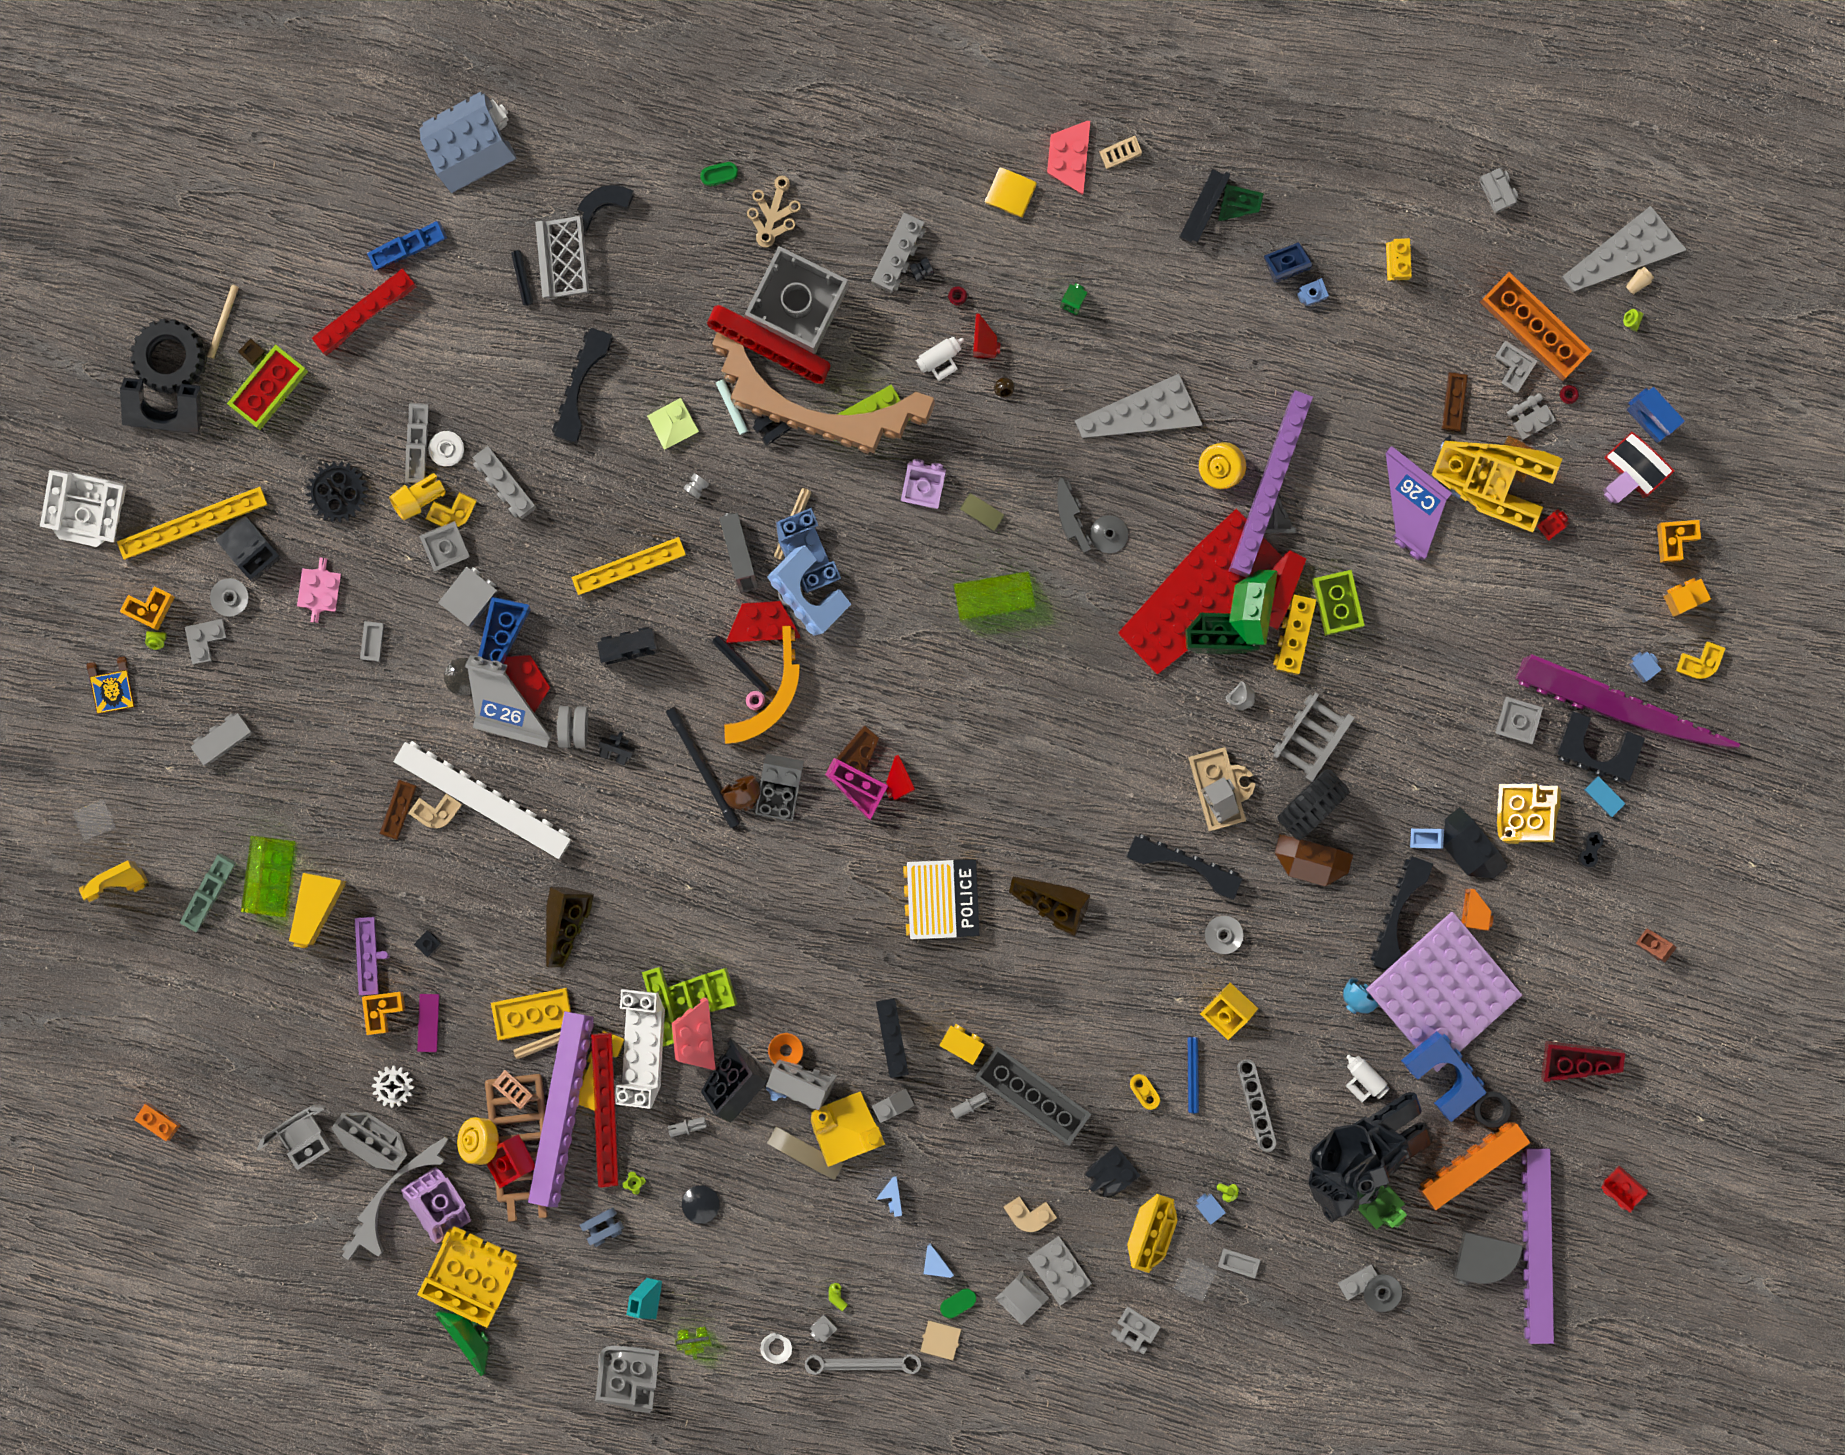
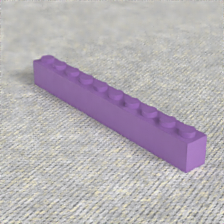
[1229,390,1313,578]
[528,1011,594,1208]
[1521,1148,1554,1344]

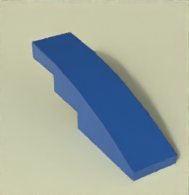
[367,221,447,271]

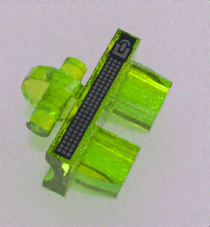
[675,1327,712,1360]

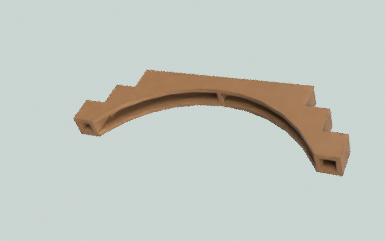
[712,332,935,454]

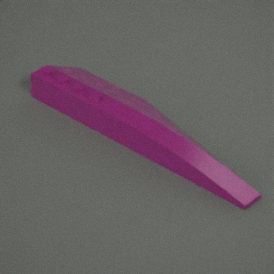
[1515,654,1740,748]

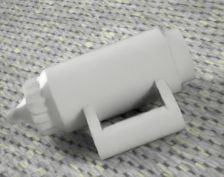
[915,337,964,382]
[1346,1055,1390,1103]

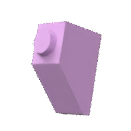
[1603,471,1639,504]

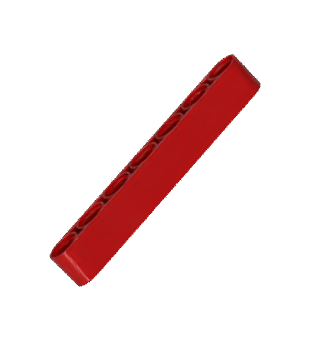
[707,305,831,384]

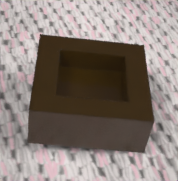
[238,338,266,366]

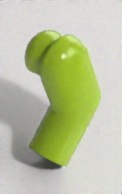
[828,1283,848,1311]

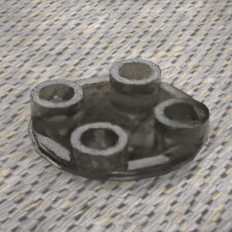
[444,658,472,696]

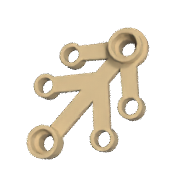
[747,176,801,248]

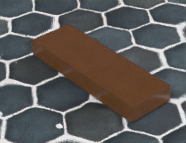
[1441,372,1468,432]
[379,780,417,840]

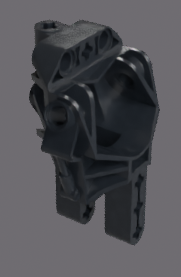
[1308,1092,1432,1223]

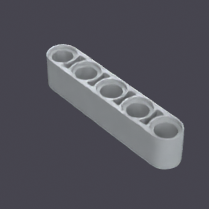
[1237,1059,1276,1152]

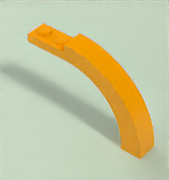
[724,626,800,744]

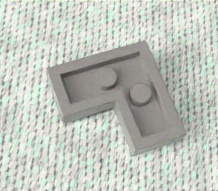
[1494,341,1537,394]
[185,619,227,665]

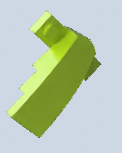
[642,966,738,1046]

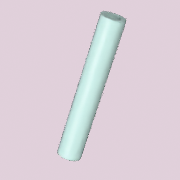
[716,379,748,435]

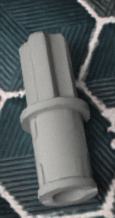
[951,1092,989,1119]
[668,1117,707,1138]

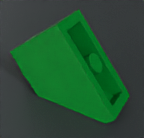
[1060,283,1087,315]

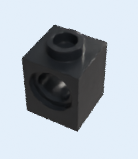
[414,930,443,958]

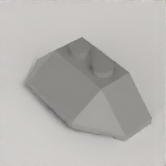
[332,1112,407,1170]

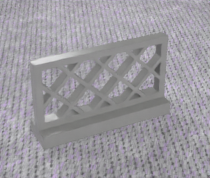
[535,216,589,300]

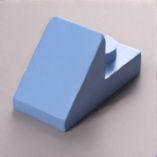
[876,1176,902,1217]

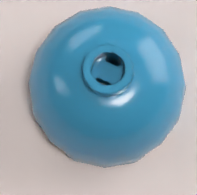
[1343,977,1379,1014]

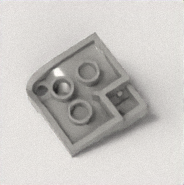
[595,1346,659,1413]

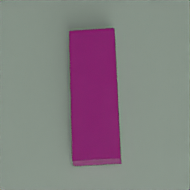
[417,994,440,1052]

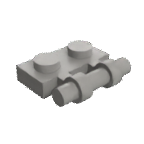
[1506,393,1556,441]
[1111,1306,1160,1355]

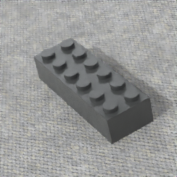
[974,1046,1091,1145]

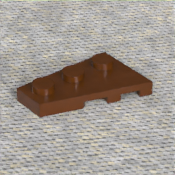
[826,725,879,773]

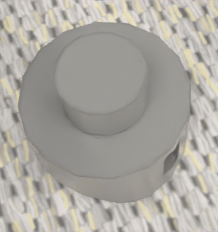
[1226,681,1255,711]

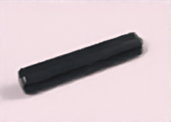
[511,250,533,306]

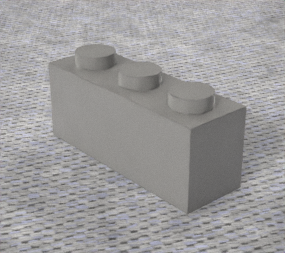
[191,713,254,766]

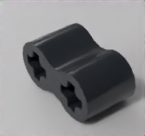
[1578,832,1603,868]

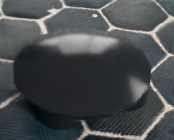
[682,1185,720,1223]

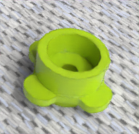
[623,1171,646,1194]

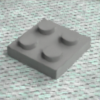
[419,521,470,571]
[1495,697,1543,745]

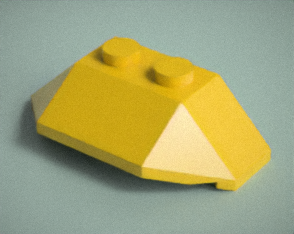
[1127,1194,1178,1273]

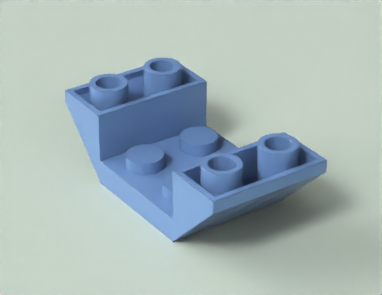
[776,508,841,593]

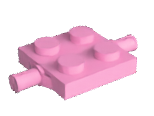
[297,558,341,623]

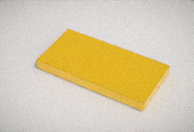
[491,988,571,1041]

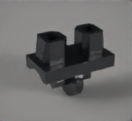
[598,731,635,765]

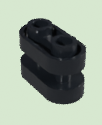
[753,415,792,446]

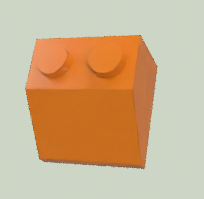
[1461,889,1494,931]

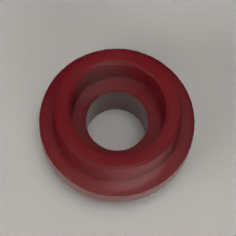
[948,286,967,306]
[1559,385,1579,404]

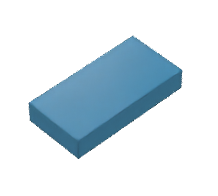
[1584,776,1625,817]

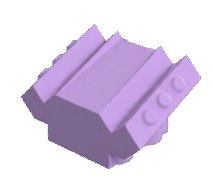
[401,1167,471,1244]

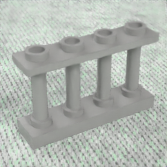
[1272,693,1354,783]

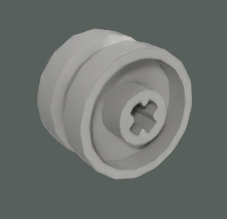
[557,706,588,748]

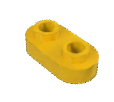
[1130,1074,1160,1110]

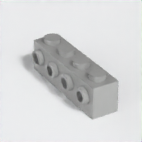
[871,213,926,293]
[473,446,536,519]

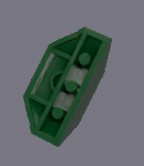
[1185,613,1260,654]

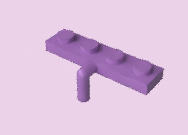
[355,917,390,995]

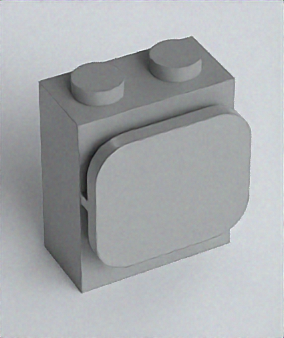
[438,567,498,628]

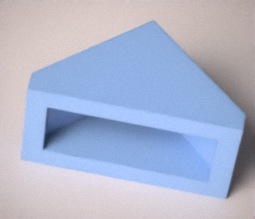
[1410,828,1444,849]
[924,1243,954,1278]

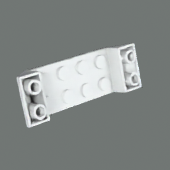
[615,989,665,1109]

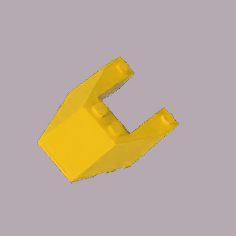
[1432,441,1563,532]

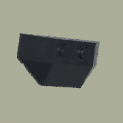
[1443,807,1508,879]

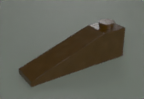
[1009,876,1090,936]
[546,887,594,968]

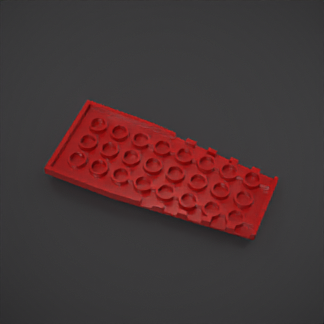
[1118,508,1282,674]

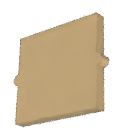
[920,1320,961,1360]

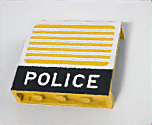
[903,859,980,939]

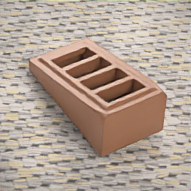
[492,1070,534,1110]

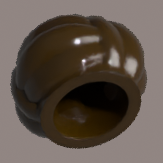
[994,377,1015,398]

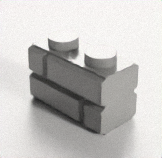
[1479,168,1518,214]

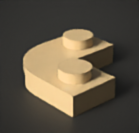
[408,793,462,828]
[1004,1196,1057,1232]

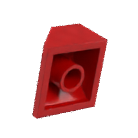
[973,313,1001,359]
[886,754,915,801]

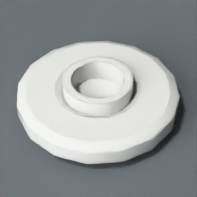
[428,431,464,467]

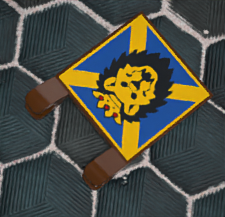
[86,657,135,714]

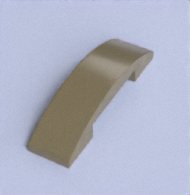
[767,1126,844,1180]

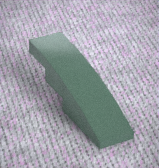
[180,853,236,932]

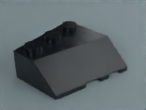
[597,627,659,666]
[701,1038,768,1123]

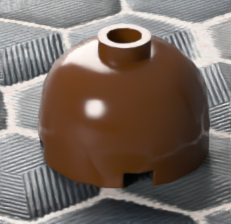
[721,775,760,811]

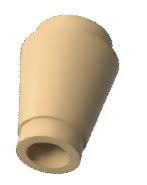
[1625,267,1654,295]

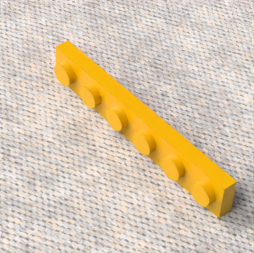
[571,537,686,596]

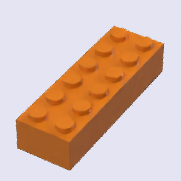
[1480,272,1592,381]
[1418,1122,1530,1210]

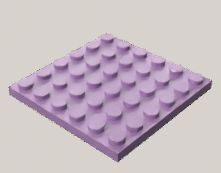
[1366,912,1522,1072]

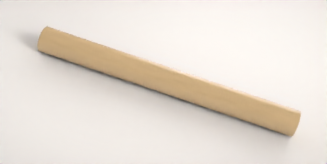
[207,285,239,359]

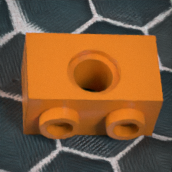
[134,1103,181,1141]

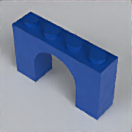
[1626,387,1685,443]
[1401,1031,1487,1122]

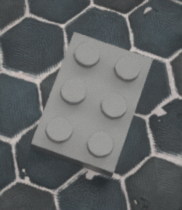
[1027,1235,1092,1306]

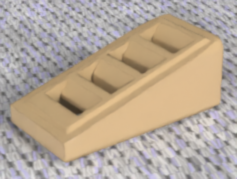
[1099,136,1142,169]

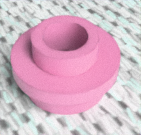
[746,691,765,710]

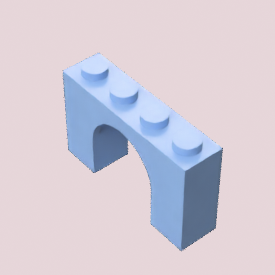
[767,545,851,636]

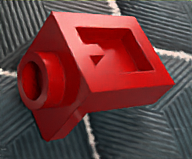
[1537,509,1570,541]

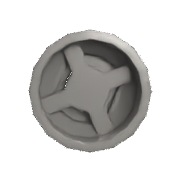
[683,473,709,500]

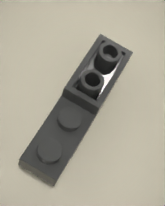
[1057,478,1092,554]

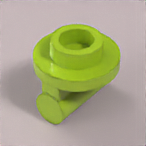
[1623,309,1644,332]
[145,631,166,650]
[1217,1183,1239,1202]

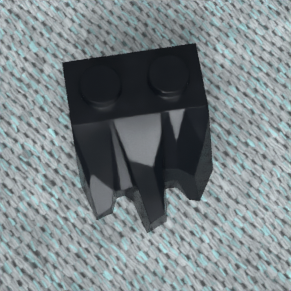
[1084,1145,1141,1197]

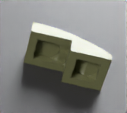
[960,493,1004,531]

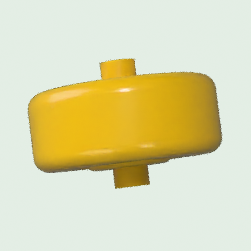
[1199,442,1246,489]
[457,1117,499,1165]

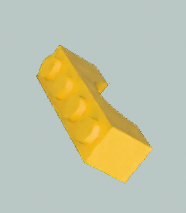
[578,1030,625,1111]

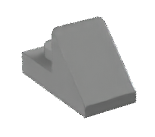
[872,1089,915,1123]

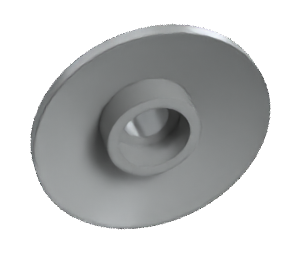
[210,578,249,617]
[1205,916,1243,954]

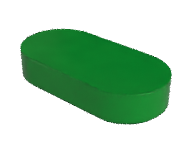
[700,162,738,187]
[940,1288,976,1318]

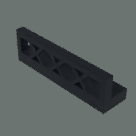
[1179,169,1231,246]

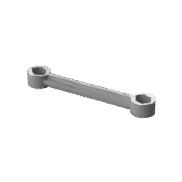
[805,1353,921,1375]

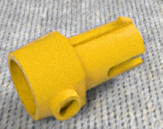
[389,473,446,520]

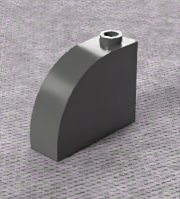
[1453,1232,1523,1285]

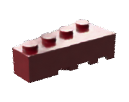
[1541,1041,1626,1082]

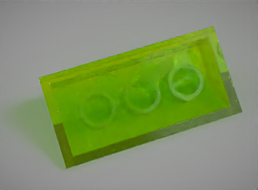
[953,571,1035,622]
[241,836,295,917]

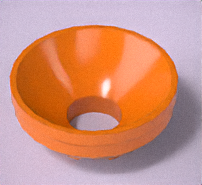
[768,1033,803,1064]

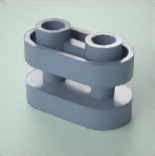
[579,1207,624,1247]

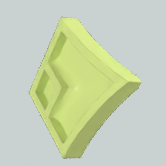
[647,398,699,450]

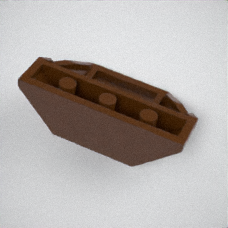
[1274,834,1353,887]

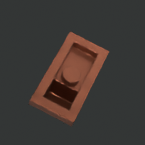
[1636,928,1677,963]

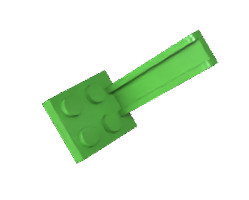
[1358,1184,1407,1230]

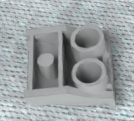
[995,1271,1049,1325]

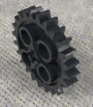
[306,461,369,523]

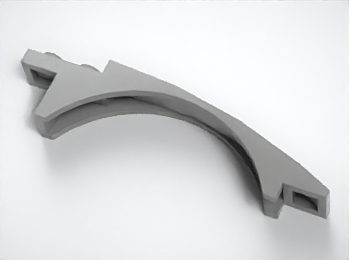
[342,1136,450,1260]

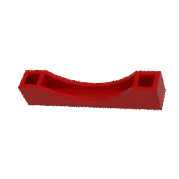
[312,268,417,356]

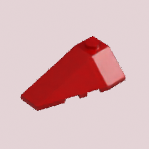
[1269,550,1306,630]

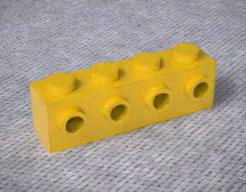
[1273,594,1316,675]

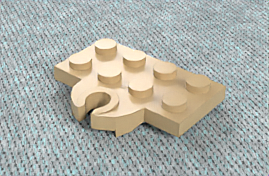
[1188,747,1255,831]

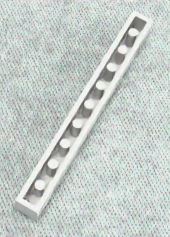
[393,741,572,859]

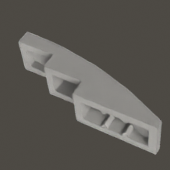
[405,403,429,483]

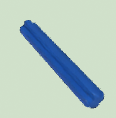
[1188,1037,1199,1113]

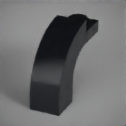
[576,185,635,236]

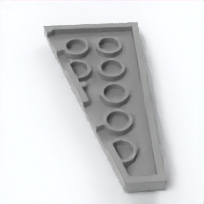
[1561,206,1686,292]
[1074,374,1203,439]

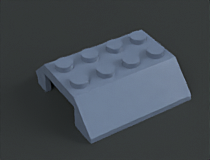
[420,92,517,193]

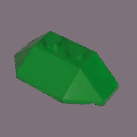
[1229,570,1278,645]
[435,1310,490,1377]

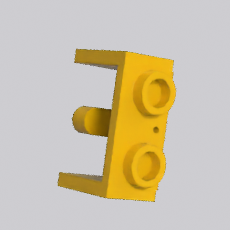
[1386,238,1412,281]

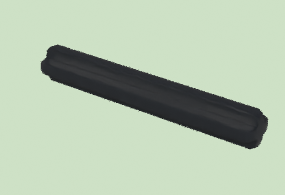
[712,635,771,694]

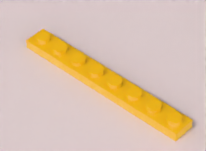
[117,487,268,560]

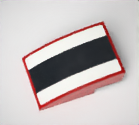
[1604,432,1674,499]

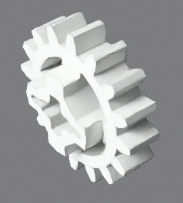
[372,1065,415,1108]

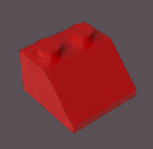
[486,1134,535,1189]

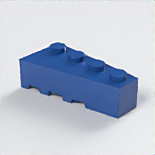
[478,597,531,664]

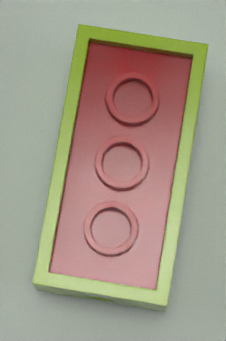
[227,344,308,430]

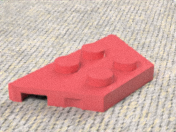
[1047,121,1090,195]
[672,998,715,1070]

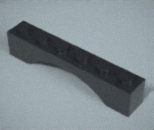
[552,327,613,445]
[1126,834,1243,900]
[1370,856,1433,970]

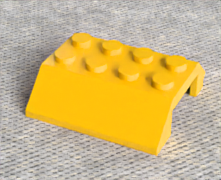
[417,1226,519,1328]

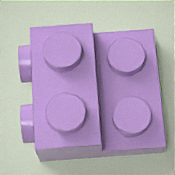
[901,459,946,509]

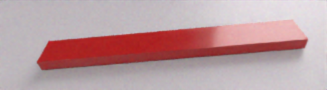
[591,1033,618,1188]

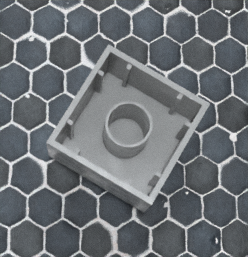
[745,246,849,354]

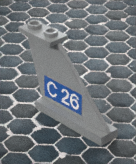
[465,655,552,748]

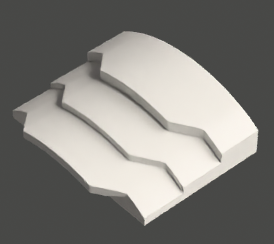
[40,470,127,547]

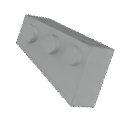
[1200,777,1239,823]
[766,1060,837,1110]

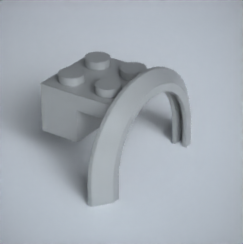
[257,1105,332,1170]

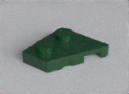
[1218,185,1264,221]

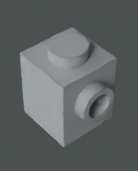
[810,1313,838,1343]

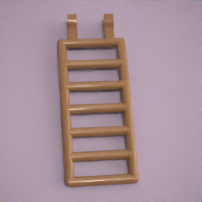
[485,1074,548,1222]

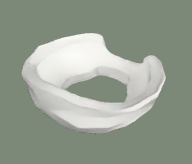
[760,1333,792,1364]

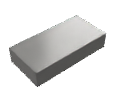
[360,621,384,662]
[1218,1248,1260,1278]

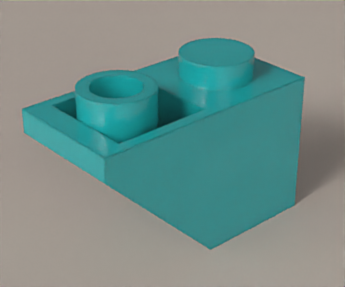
[626,1278,662,1320]

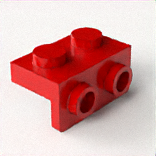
[1601,1166,1648,1213]

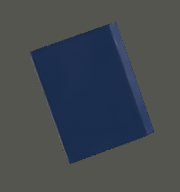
[1264,242,1312,284]

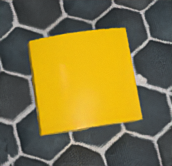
[985,168,1037,218]

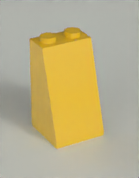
[289,873,346,948]

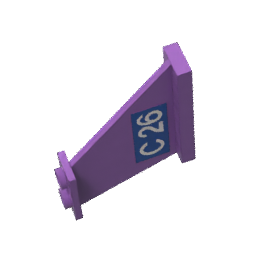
[1385,446,1452,561]

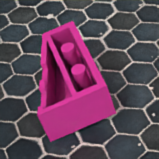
[825,758,888,820]

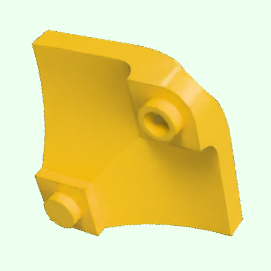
[1497,784,1561,844]
[79,860,148,902]
[811,1091,885,1167]

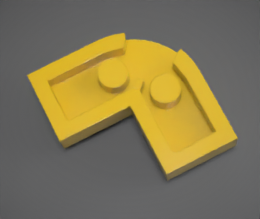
[426,492,477,527]
[1676,641,1725,679]

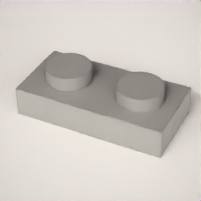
[1338,1264,1377,1300]

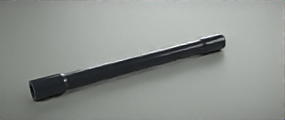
[665,707,740,829]

